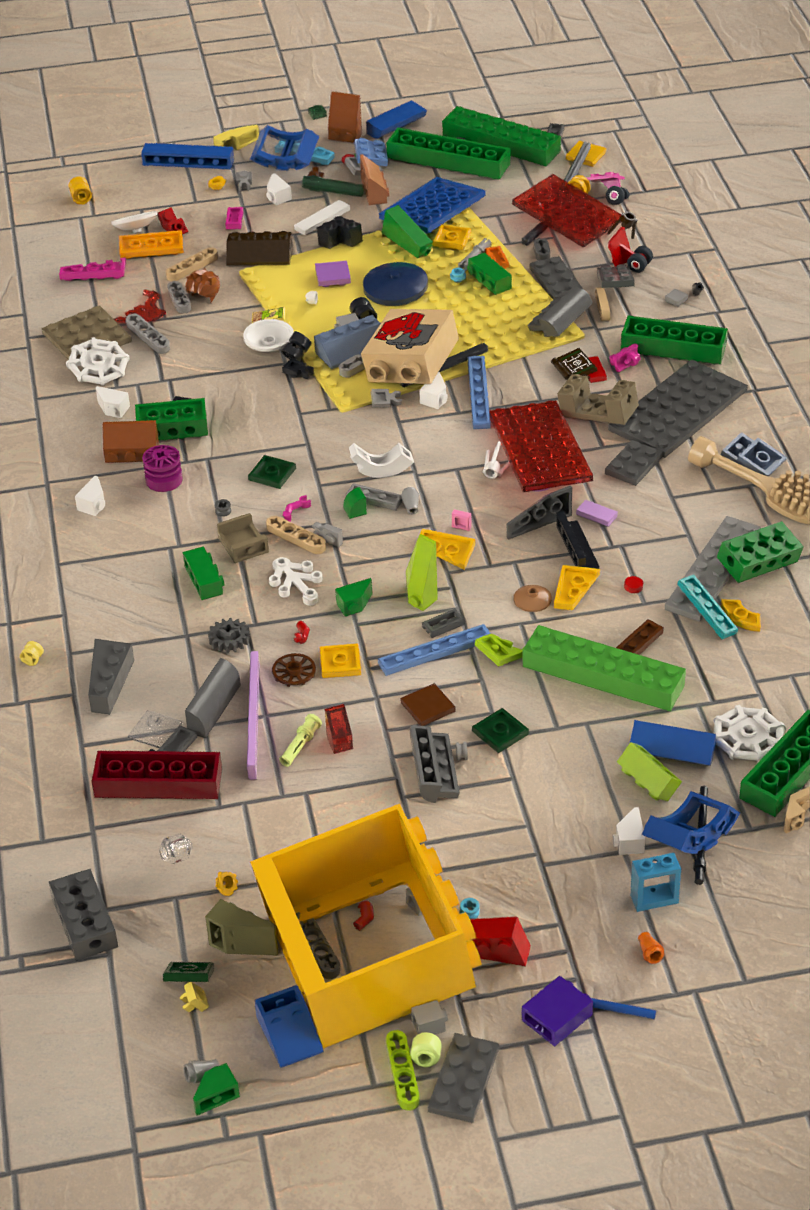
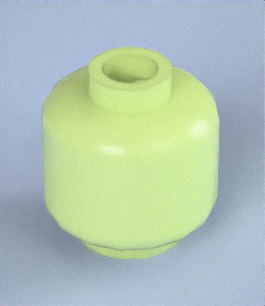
[410,1032,442,1067]

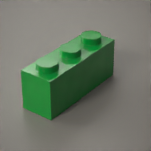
[467,252,512,295]
[182,546,225,600]

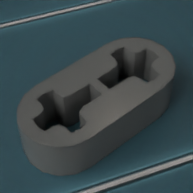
[534,238,550,260]

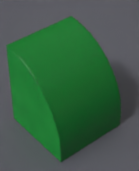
[343,487,367,519]

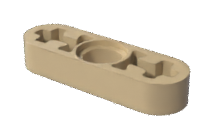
[595,287,610,321]

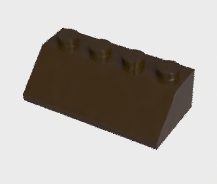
[226,231,293,266]

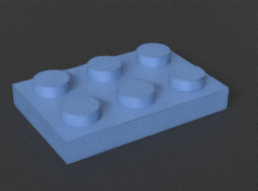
[354,138,388,166]

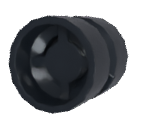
[349,297,377,320]
[281,331,312,361]

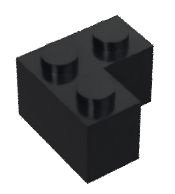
[317,216,363,249]

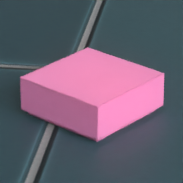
[452,509,471,531]

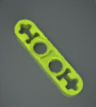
[386,1030,419,1111]

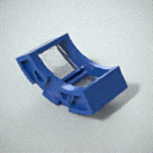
[250,125,319,171]

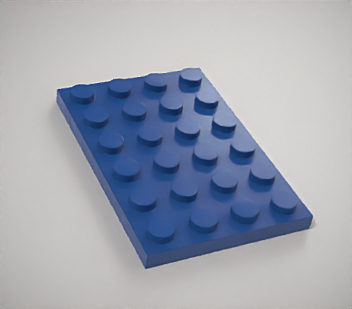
[379,177,486,234]

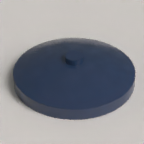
[363,262,428,306]

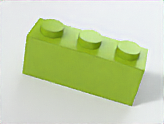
[617,742,682,802]

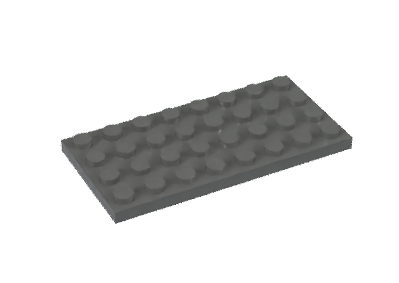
[608,359,748,458]

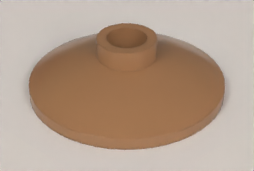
[514,585,552,612]

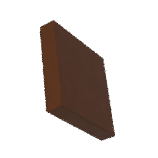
[400,683,456,726]

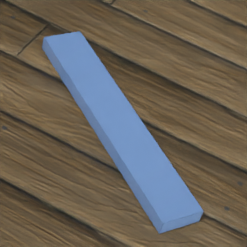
[467,356,491,429]
[378,624,491,676]

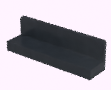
[556,511,599,569]

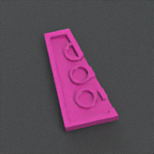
[59,257,126,281]

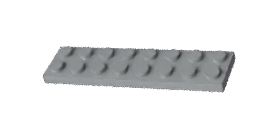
[665,516,761,622]

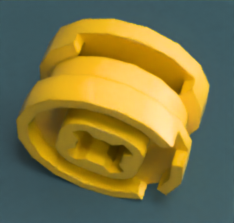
[566,175,591,200]

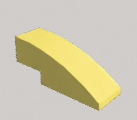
[213,125,259,150]

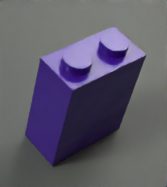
[522,975,593,1047]

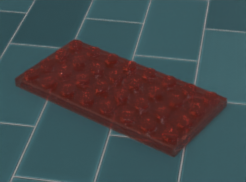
[489,400,593,492]

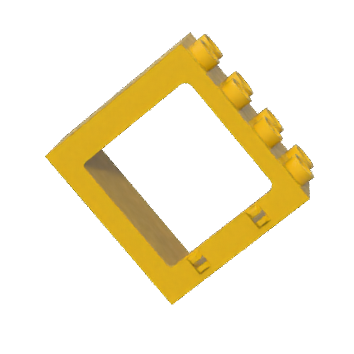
[250,803,482,1049]

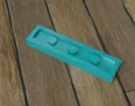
[677,574,739,640]

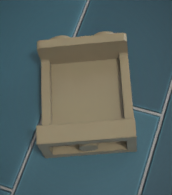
[217,513,269,563]

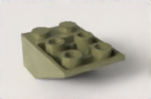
[205,899,279,956]

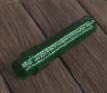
[302,175,364,197]

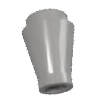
[401,487,419,515]
[184,1059,219,1084]

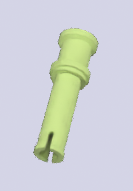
[279,714,322,767]

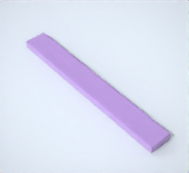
[247,651,260,780]

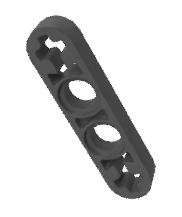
[296,912,340,979]

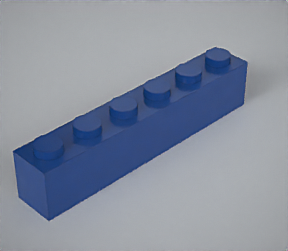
[141,143,234,170]

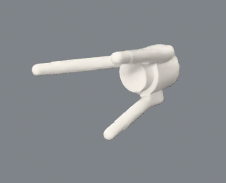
[482,441,515,479]

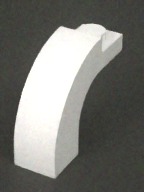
[349,443,414,478]

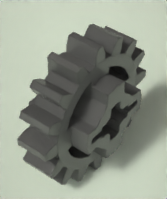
[208,618,250,653]

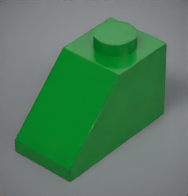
[335,578,373,617]
[193,1063,240,1116]

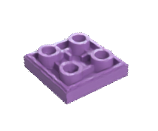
[315,261,351,287]

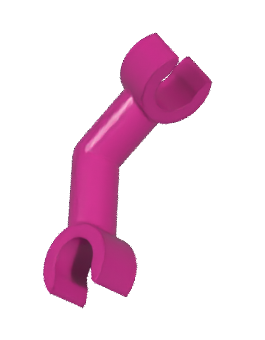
[283,495,311,522]

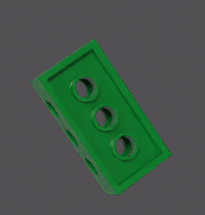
[135,398,208,440]
[717,521,804,583]

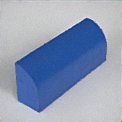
[366,100,427,139]
[630,720,716,766]

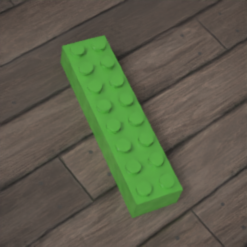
[523,625,686,712]

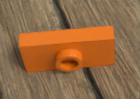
[485,246,509,269]

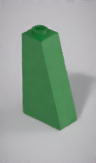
[381,205,433,258]

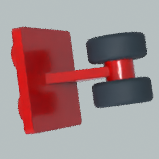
[608,227,653,273]

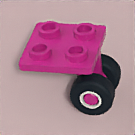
[586,172,630,205]

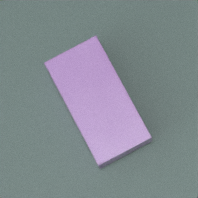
[576,500,618,527]

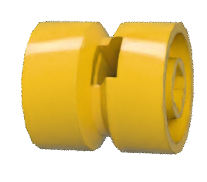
[68,176,92,205]

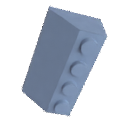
[314,315,381,369]

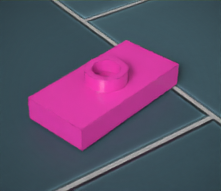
[225,207,244,229]

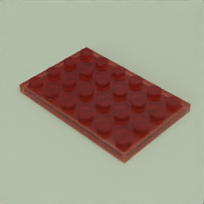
[512,174,621,248]

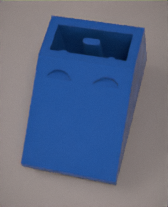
[254,985,324,1068]

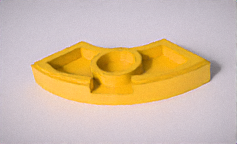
[721,599,761,632]

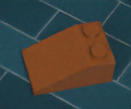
[328,91,362,143]

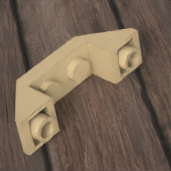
[784,787,810,833]

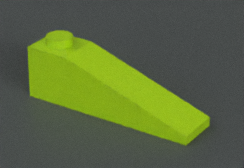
[405,534,438,611]

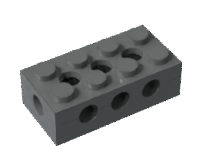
[49,869,118,961]

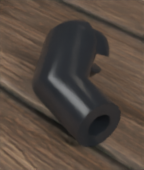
[692,282,704,296]

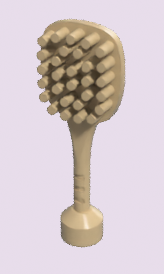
[688,436,810,524]

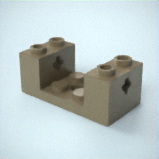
[557,374,639,425]

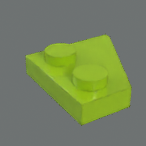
[475,634,524,667]

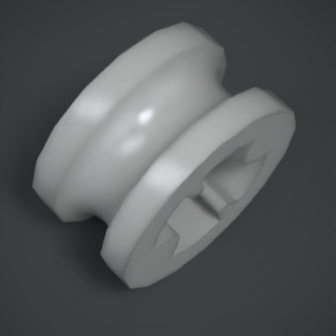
[456,742,468,761]

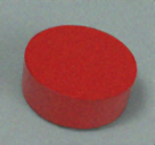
[624,576,644,593]

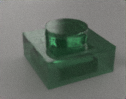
[308,105,327,120]

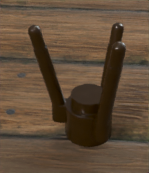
[607,212,638,239]

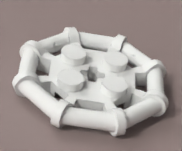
[66,337,130,386]
[713,705,786,763]

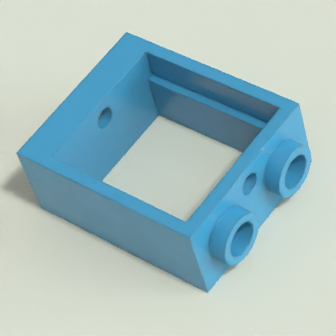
[630,853,681,912]

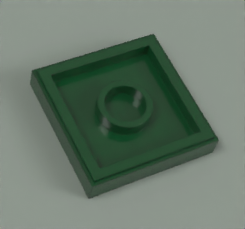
[248,455,296,489]
[472,708,529,753]
[163,962,214,982]

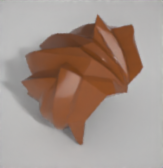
[185,267,220,303]

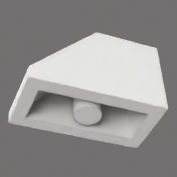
[267,173,292,206]
[420,372,448,409]
[96,386,130,418]
[75,476,105,516]
[612,807,645,855]

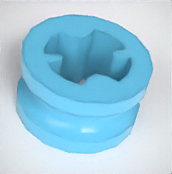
[460,898,480,919]

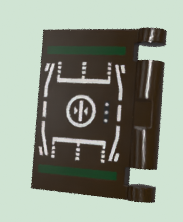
[551,348,598,380]

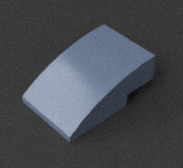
[720,432,787,476]

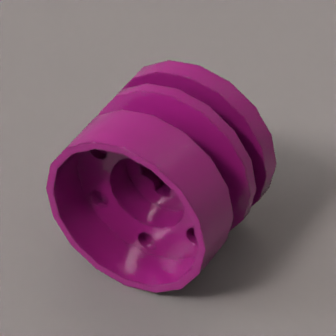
[142,445,183,492]

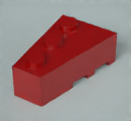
[470,917,531,966]

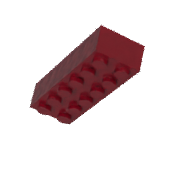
[91,751,222,799]

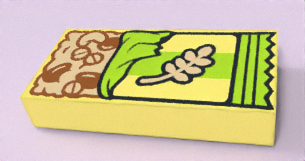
[252,307,286,323]

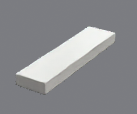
[294,200,350,235]

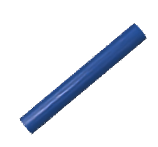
[591,998,656,1019]

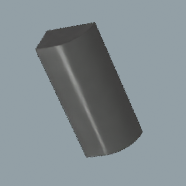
[185,658,241,738]

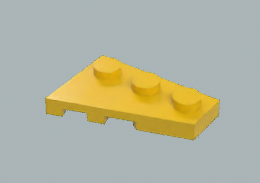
[420,529,476,570]
[554,565,600,610]

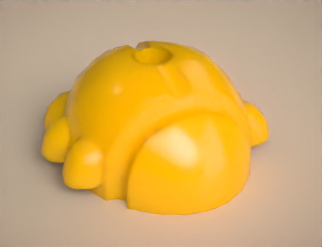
[208,176,226,190]
[215,871,238,896]

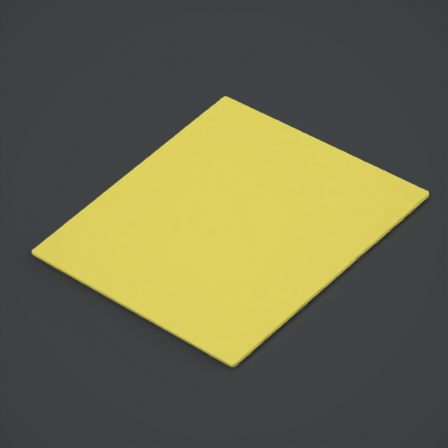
[239,207,585,412]

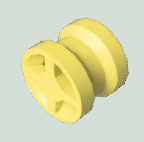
[20,641,44,666]

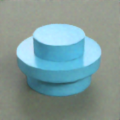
[450,268,466,282]

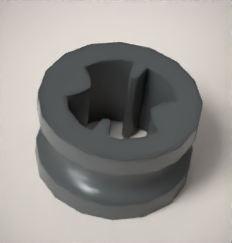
[214,499,231,517]

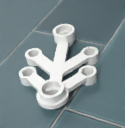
[269,557,323,606]

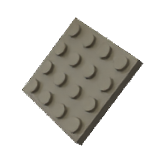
[42,305,132,360]

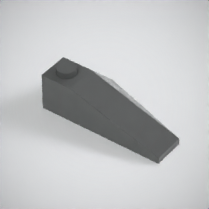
[506,485,572,540]

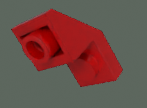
[157,207,188,235]

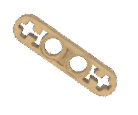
[166,248,218,281]
[266,516,326,554]

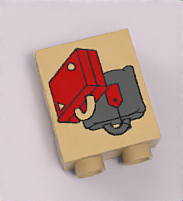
[361,309,459,384]

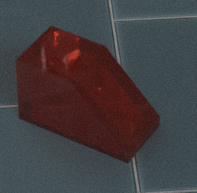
[325,704,353,754]

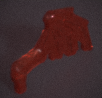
[114,289,166,324]

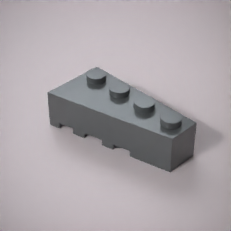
[88,639,135,715]

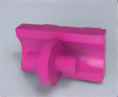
[609,344,641,372]

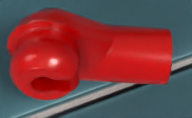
[294,621,310,644]
[353,900,374,931]

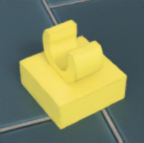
[180,982,209,1012]

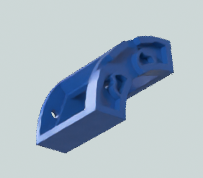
[642,791,740,854]

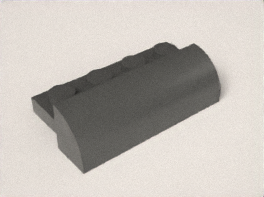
[528,286,593,337]
[410,725,460,803]

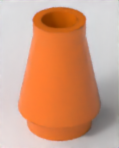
[638,932,664,964]

